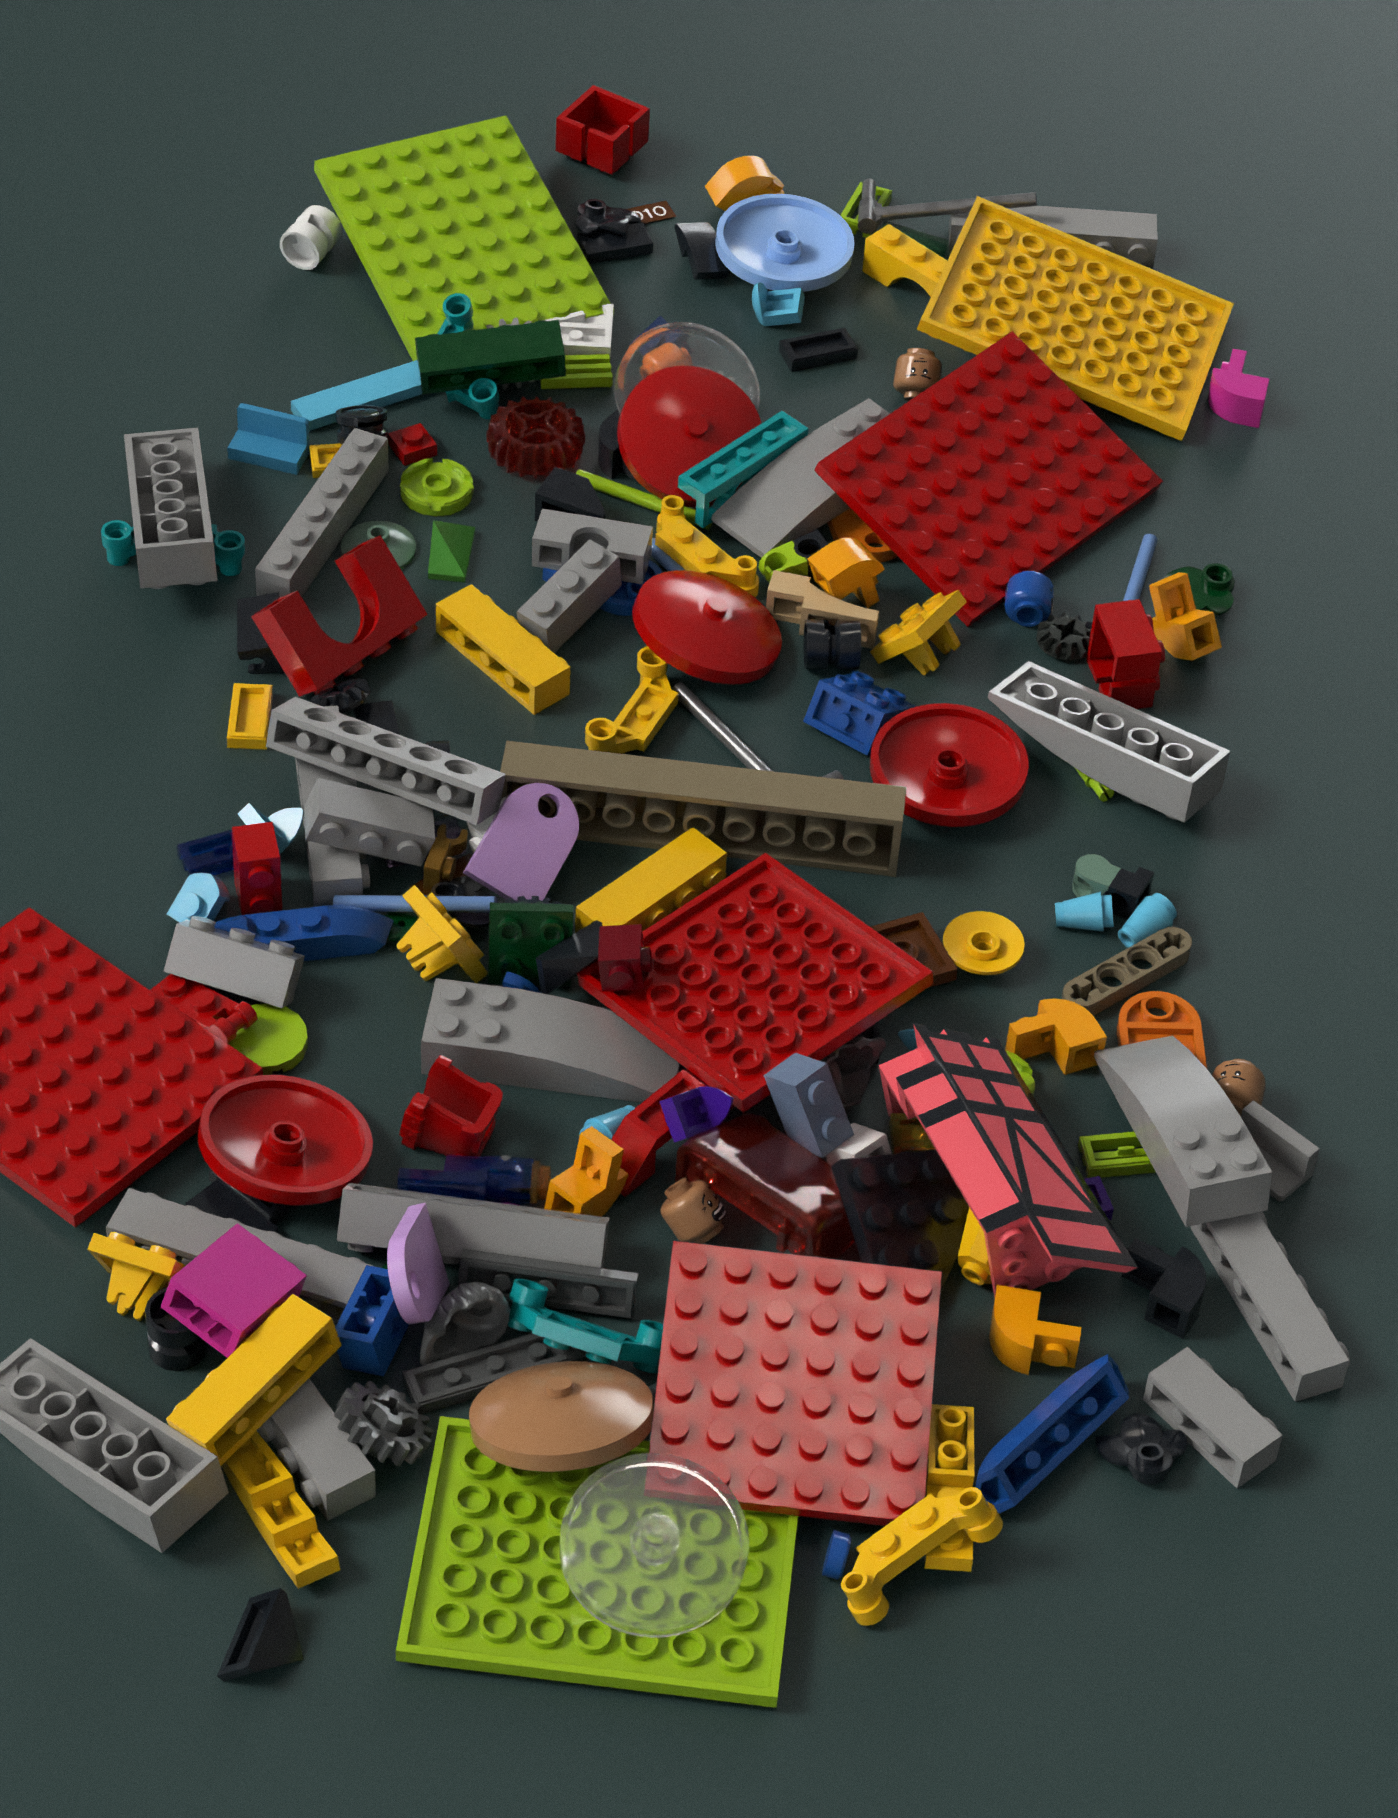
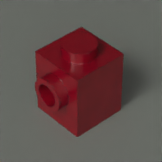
[598,924,652,991]

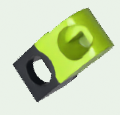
[758,529,828,583]

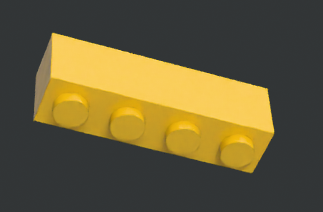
[436,584,571,715]
[575,827,727,933]
[166,1294,342,1466]

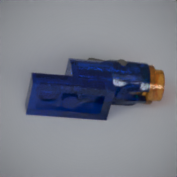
[398,1155,551,1205]

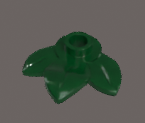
[1165,563,1235,615]

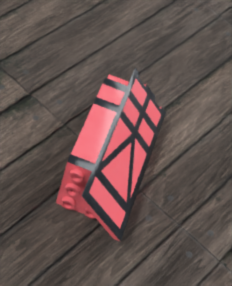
[879,1023,1138,1299]

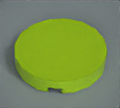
[400,458,474,517]
[229,1003,308,1075]

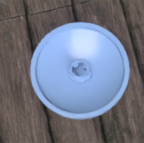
[715,194,855,292]

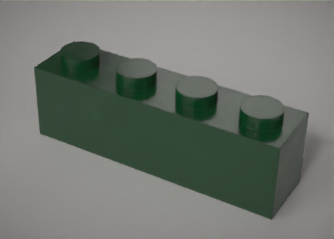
[415,320,566,394]

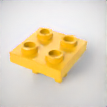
[870,590,967,675]
[397,885,488,983]
[87,1232,186,1321]

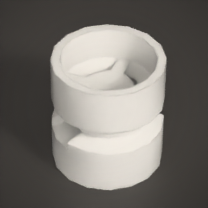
[280,205,343,270]

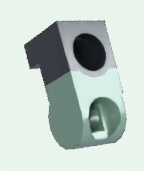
[1072,854,1154,920]

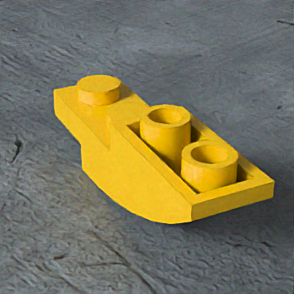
[925,1404,975,1572]

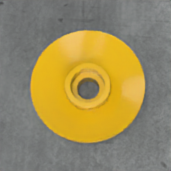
[943,911,1025,975]

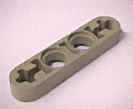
[1061,927,1192,1016]

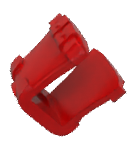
[399,1054,503,1168]

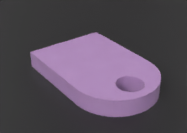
[463,783,579,901]
[387,1203,450,1325]

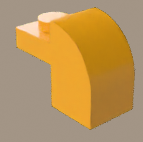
[705,156,785,211]
[807,538,885,608]
[1149,572,1222,661]
[1005,998,1107,1075]
[544,1126,628,1217]
[989,1285,1082,1375]

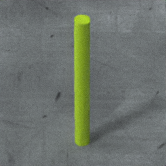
[576,469,712,530]

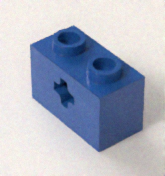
[335,1265,409,1376]

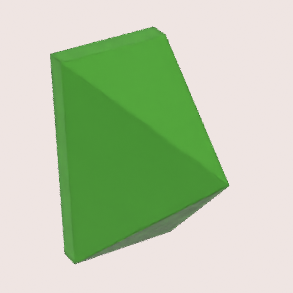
[428,520,475,583]

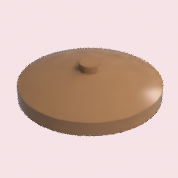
[469,1361,654,1472]

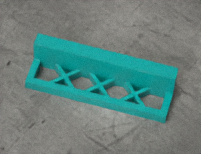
[678,411,809,528]

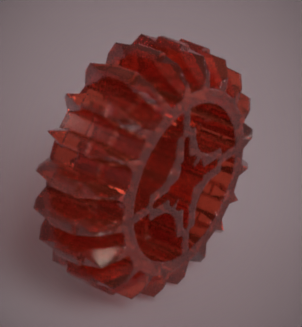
[487,395,585,480]

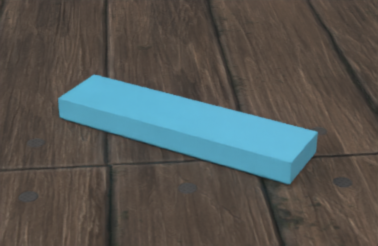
[291,360,422,431]

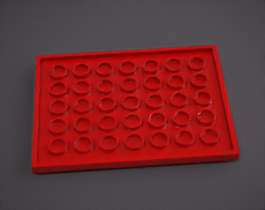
[814,331,1163,627]
[0,907,263,1228]

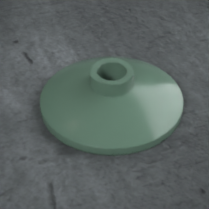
[341,521,416,569]

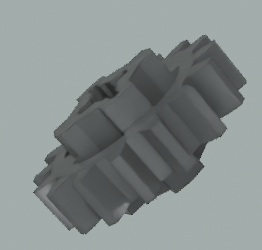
[334,1381,433,1466]

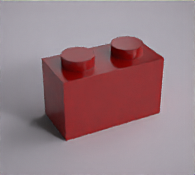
[232,822,282,915]

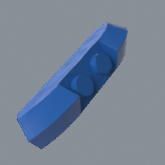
[215,905,394,961]
[975,1354,1129,1513]

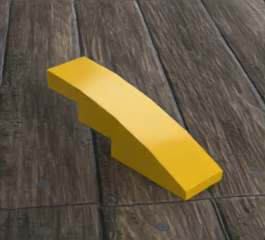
[222,1431,341,1589]

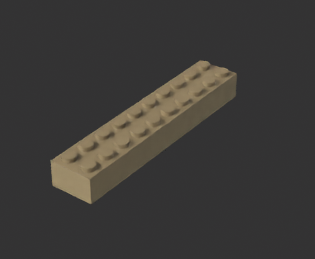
[500,741,907,877]

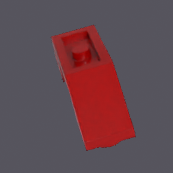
[611,1069,735,1197]

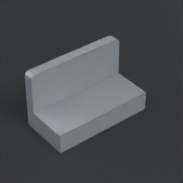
[1241,1100,1320,1202]

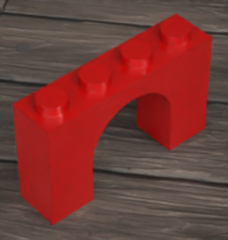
[251,535,428,697]

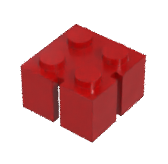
[555,85,650,175]
[1086,599,1165,709]

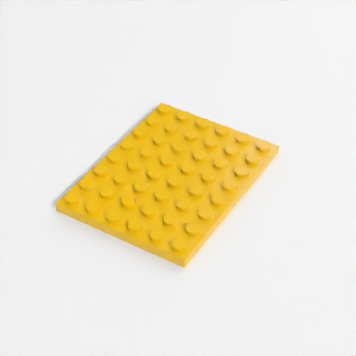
[917,196,1234,441]

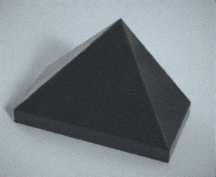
[536,920,603,994]
[217,1588,304,1682]

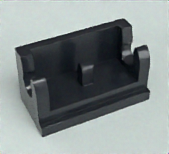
[237,592,285,674]

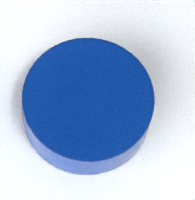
[822,1530,852,1580]

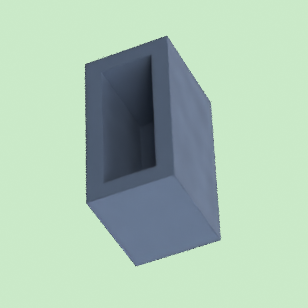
[763,1053,854,1158]

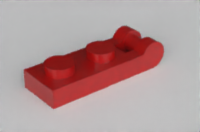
[150,974,258,1044]

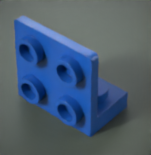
[803,671,916,756]

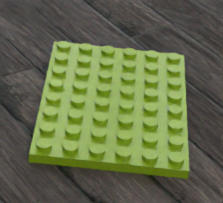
[314,115,614,361]
[396,1416,798,1708]

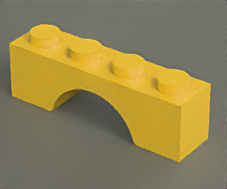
[862,224,947,297]

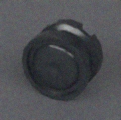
[336,405,388,444]

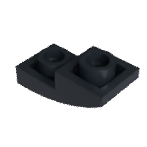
[674,222,730,280]

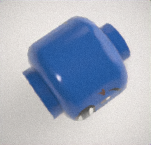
[1004,571,1054,627]

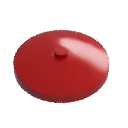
[617,365,762,507]
[632,570,782,684]
[870,703,1029,827]
[198,1075,373,1205]

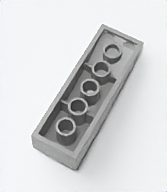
[711,398,890,558]
[124,427,217,589]
[988,661,1230,823]
[421,978,680,1103]
[1094,1036,1272,1227]
[0,1338,229,1553]

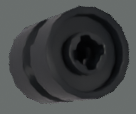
[803,620,861,669]
[145,1288,207,1371]

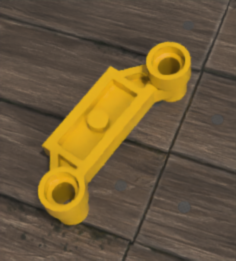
[655,495,759,597]
[585,646,679,754]
[841,1487,1003,1626]

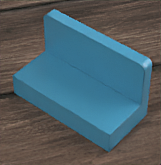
[227,403,310,475]

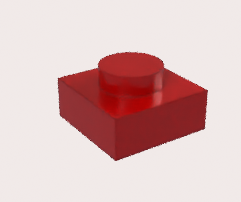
[388,423,437,466]

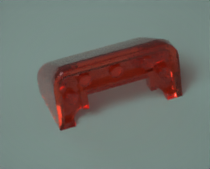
[675,1113,855,1259]

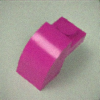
[1208,349,1269,428]

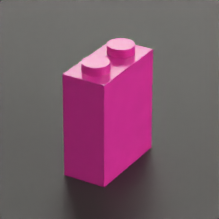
[161,1223,307,1358]

